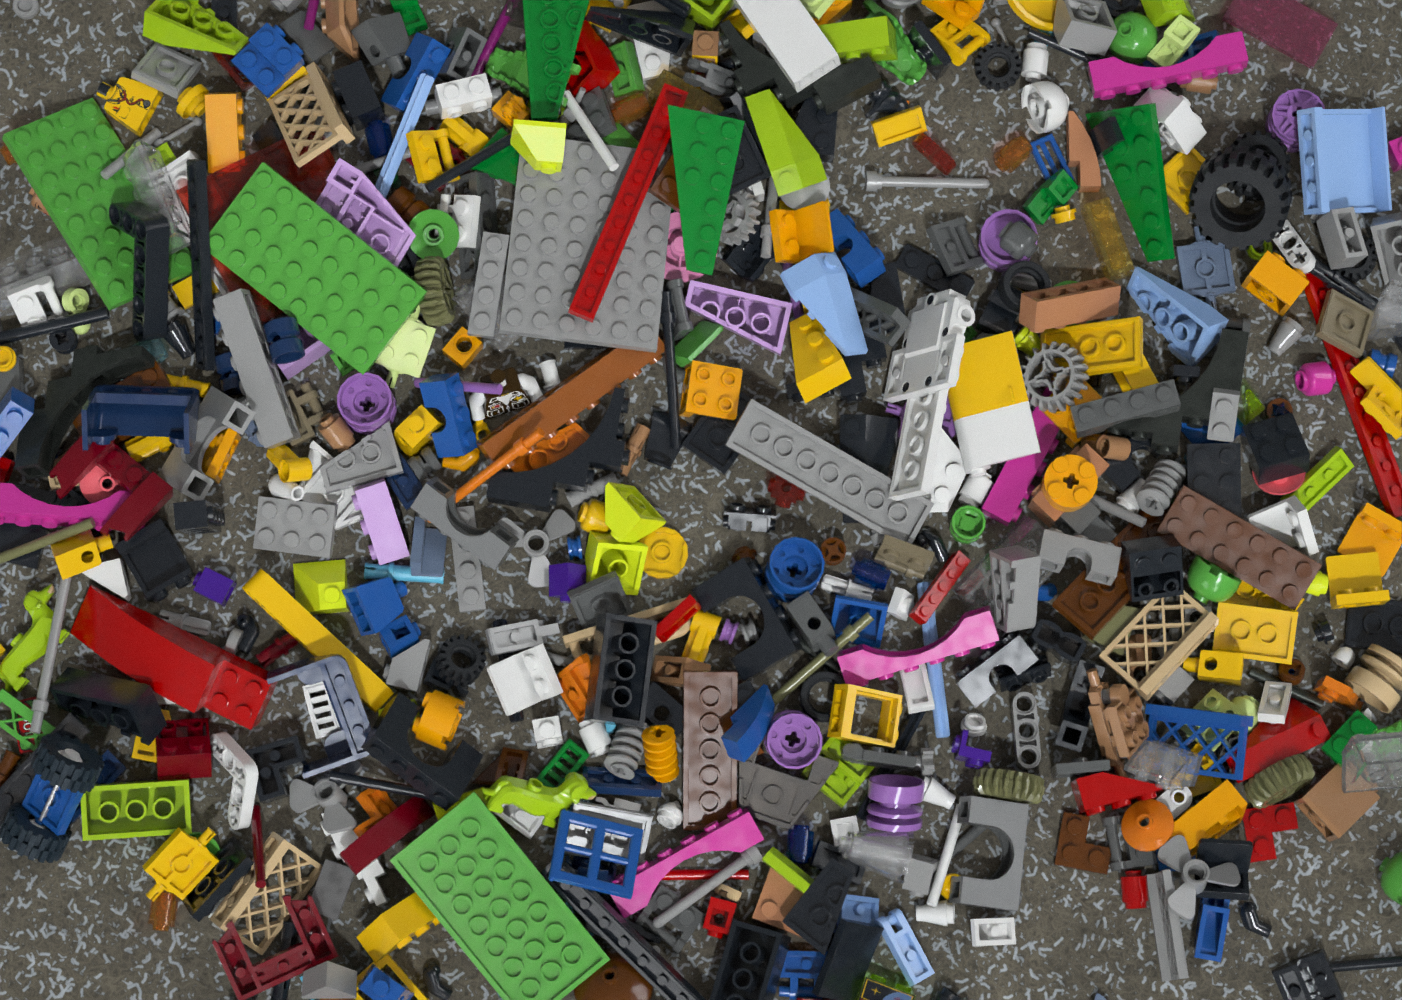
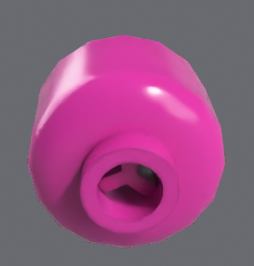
[1295,361,1336,396]

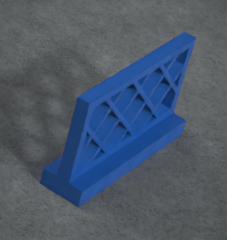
[1144,703,1254,781]

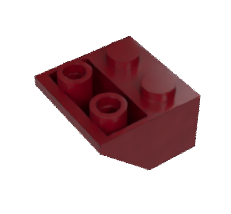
[155,718,212,781]

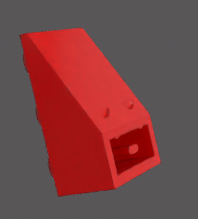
[1071,772,1162,817]

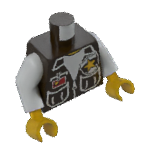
[469,367,543,440]

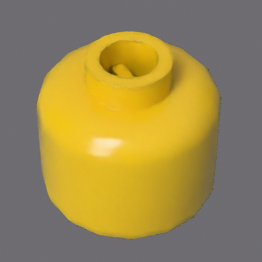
[577,498,611,533]

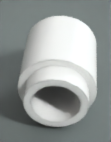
[1021,42,1049,83]
[958,473,994,508]
[578,721,612,757]

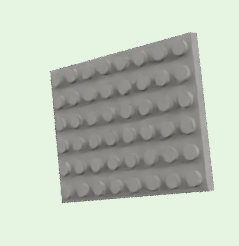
[499,139,671,353]

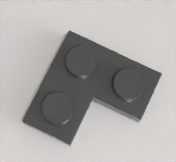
[565,86,617,143]

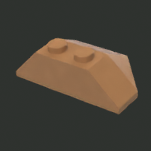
[320,0,361,63]

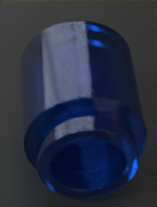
[364,120,393,159]
[851,557,892,590]
[786,824,815,864]

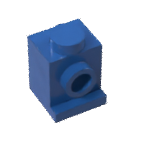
[379,615,422,660]

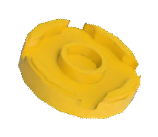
[639,527,688,579]

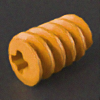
[641,725,680,783]

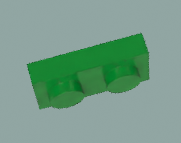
[1321,709,1378,768]

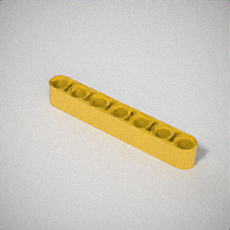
[242,568,394,713]

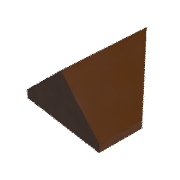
[471,747,529,787]

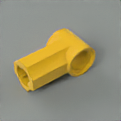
[439,117,490,157]
[125,436,175,462]
[266,444,313,483]
[681,609,722,663]

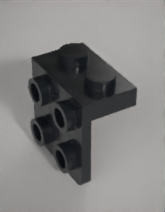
[1193,838,1253,901]

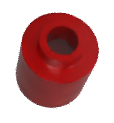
[1120,870,1149,909]

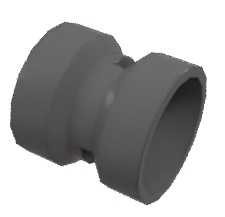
[406,446,442,482]

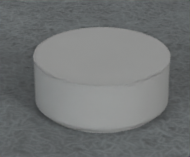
[13,0,39,20]
[224,628,244,655]

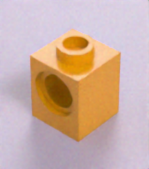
[442,326,484,371]

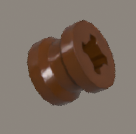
[820,537,846,566]

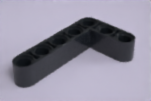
[109,200,170,342]

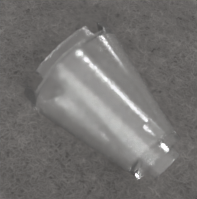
[838,831,914,884]

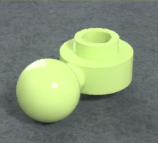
[62,287,91,335]

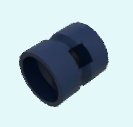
[263,317,305,364]
[215,352,242,396]

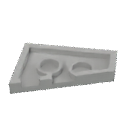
[320,421,404,494]

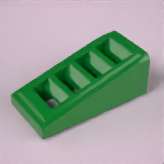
[536,738,590,788]

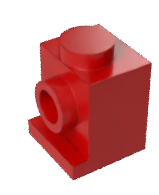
[703,896,737,939]

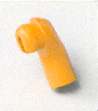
[442,448,480,472]

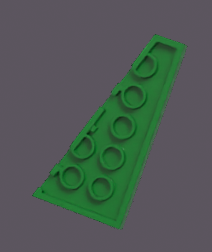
[522,0,590,121]
[1086,103,1175,262]
[668,105,745,276]

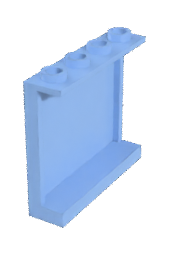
[1297,107,1392,215]

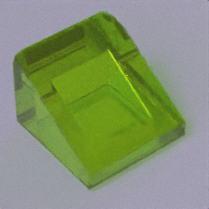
[1241,389,1265,424]

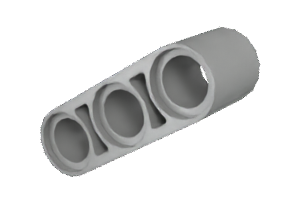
[1010,692,1041,771]

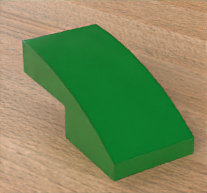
[390,0,428,36]
[1022,169,1079,225]

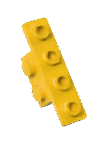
[1350,356,1402,440]

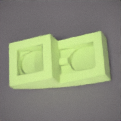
[1147,14,1200,67]

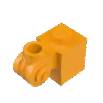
[491,90,531,132]

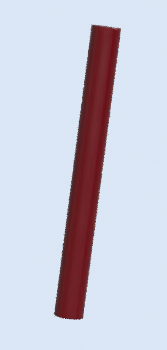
[251,805,266,888]

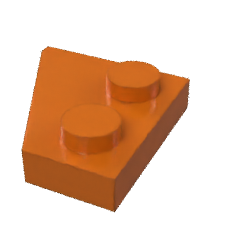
[557,653,591,723]
[1313,675,1364,711]

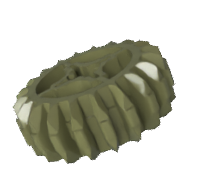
[414,256,456,327]
[1244,754,1315,809]
[972,768,1045,804]

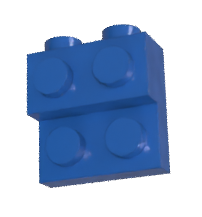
[231,23,305,99]

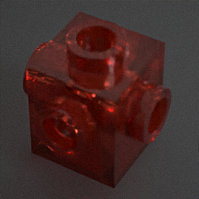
[767,475,806,509]

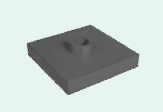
[567,571,633,629]
[1051,758,1110,779]

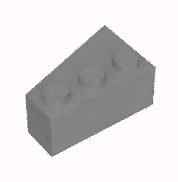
[989,545,1041,633]

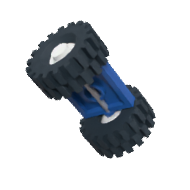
[0,733,105,863]

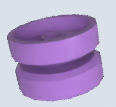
[978,209,1038,272]

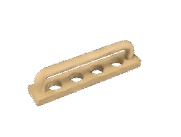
[562,597,691,663]

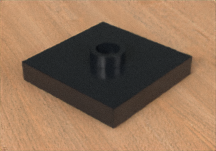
[907,20,951,80]

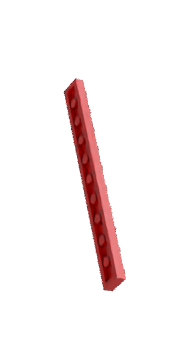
[568,83,689,323]
[1304,273,1402,518]

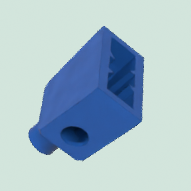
[342,577,408,636]
[357,964,414,1000]

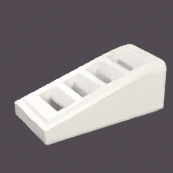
[302,681,341,739]

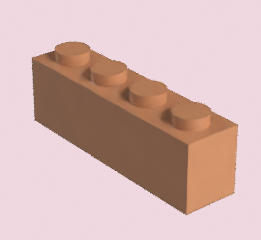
[1019,277,1121,333]

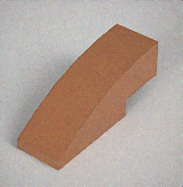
[1066,111,1101,192]

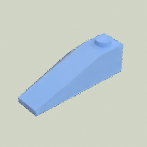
[780,252,868,356]
[1126,267,1229,366]

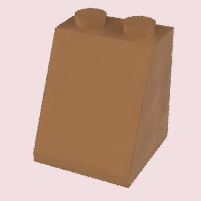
[1293,759,1380,842]

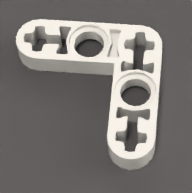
[210,732,258,830]

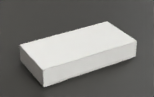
[899,663,935,714]

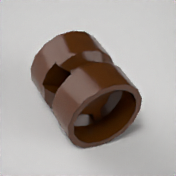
[387,185,432,226]

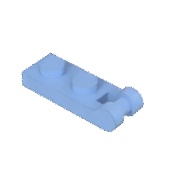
[874,908,935,987]

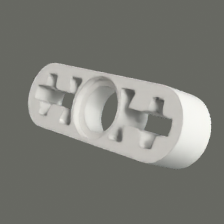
[1273,219,1316,274]

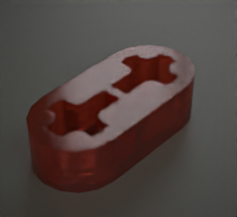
[912,133,957,175]

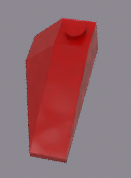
[565,20,620,98]
[1226,698,1331,783]

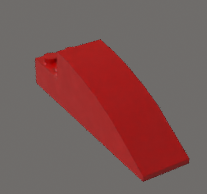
[70,585,278,730]

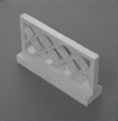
[1147,869,1189,982]

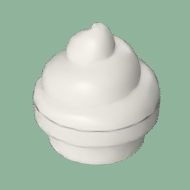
[657,801,683,829]

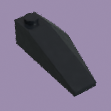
[585,6,695,57]
[840,414,899,523]

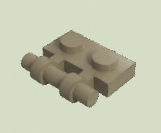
[286,382,328,448]
[873,534,935,580]

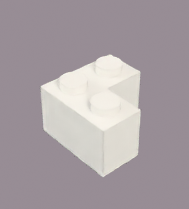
[1133,87,1207,155]

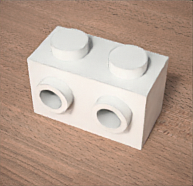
[435,73,493,120]

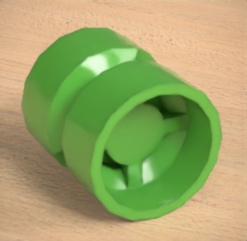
[949,505,986,544]

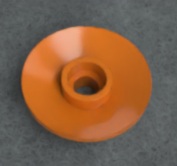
[1121,799,1174,852]

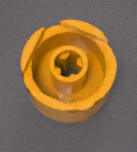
[1041,455,1098,512]
[412,690,466,751]

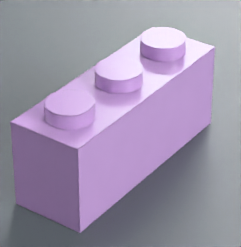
[351,478,410,565]

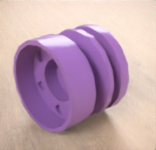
[1265,89,1325,153]
[337,372,397,436]
[763,709,823,769]
[866,774,925,832]

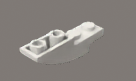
[320,813,388,907]

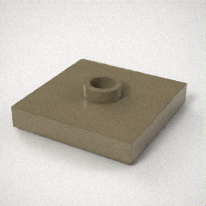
[1314,289,1375,358]

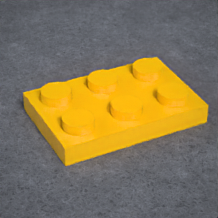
[1212,602,1298,665]

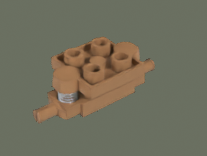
[1086,668,1149,778]

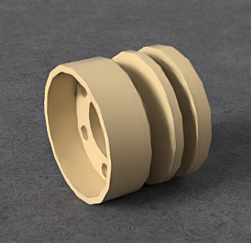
[1344,644,1402,714]

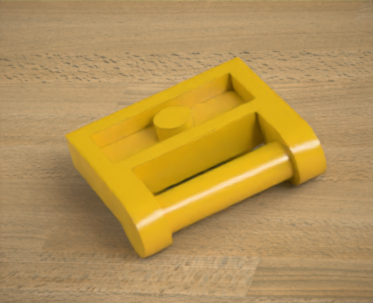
[929,19,991,66]
[406,128,460,184]

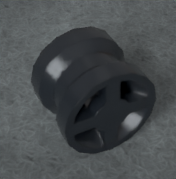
[49,328,78,355]

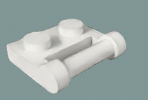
[6,276,69,326]

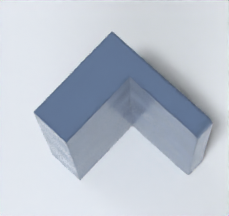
[410,517,447,577]

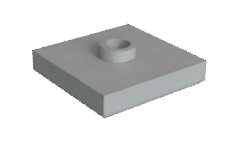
[131,42,202,99]

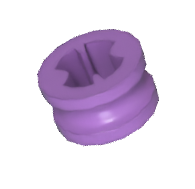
[719,618,739,645]

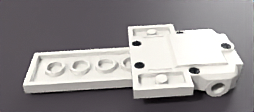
[883,289,975,501]

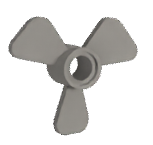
[497,509,576,588]
[289,760,363,834]
[1157,835,1241,921]

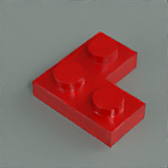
[1242,802,1298,863]

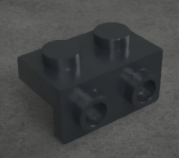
[721,224,775,282]

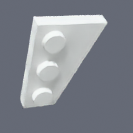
[627,0,674,81]

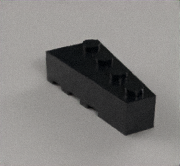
[49,667,167,746]

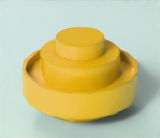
[176,84,209,119]

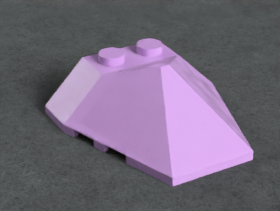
[316,158,416,267]

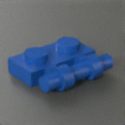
[779,951,828,1000]

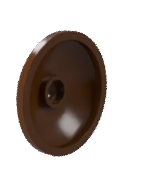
[574,947,654,1000]

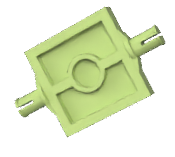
[375,305,437,388]

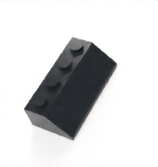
[584,613,657,727]

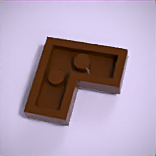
[1054,812,1111,875]

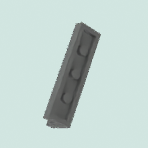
[454,171,498,279]
[850,287,911,347]

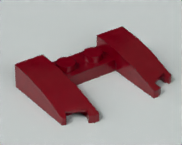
[49,436,173,541]
[212,895,338,1000]

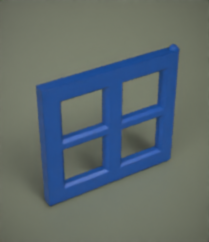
[548,809,643,899]

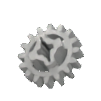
[720,190,761,246]

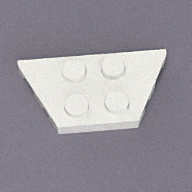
[921,427,966,513]
[299,440,364,530]

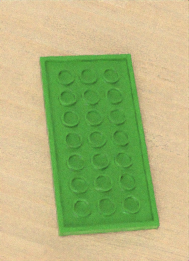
[2,98,192,311]
[209,162,428,375]
[390,791,610,1000]

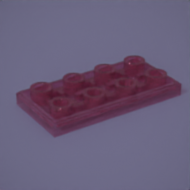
[1222,0,1338,69]

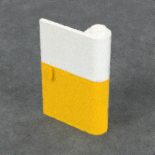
[948,331,1041,477]

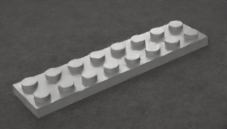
[725,399,934,544]

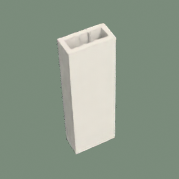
[733,0,841,93]

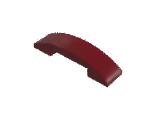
[339,797,436,875]

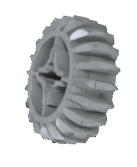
[1021,341,1090,413]

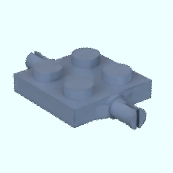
[1175,226,1236,311]

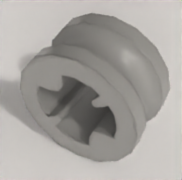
[739,620,759,646]

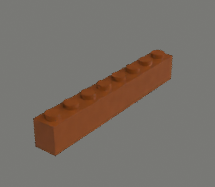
[476,336,665,471]

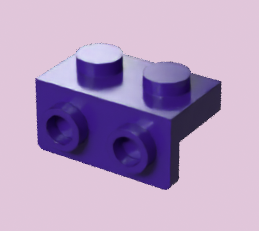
[951,729,992,769]

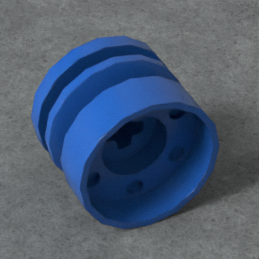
[764,537,825,603]

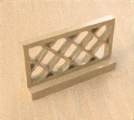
[268,61,356,168]
[1099,591,1219,701]
[210,831,323,955]

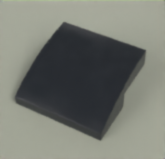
[1272,948,1344,1000]

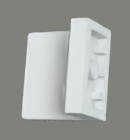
[1247,495,1319,556]
[487,643,563,716]

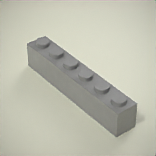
[213,288,301,449]

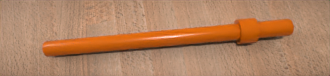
[428,427,545,523]

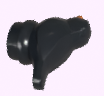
[864,80,909,118]

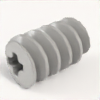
[1136,459,1187,516]
[604,723,650,780]

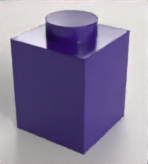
[549,563,586,603]
[193,567,237,607]

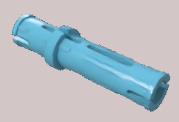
[364,562,445,584]

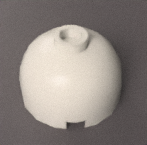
[1021,81,1069,134]

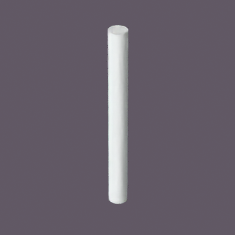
[564,90,619,171]
[926,804,962,907]

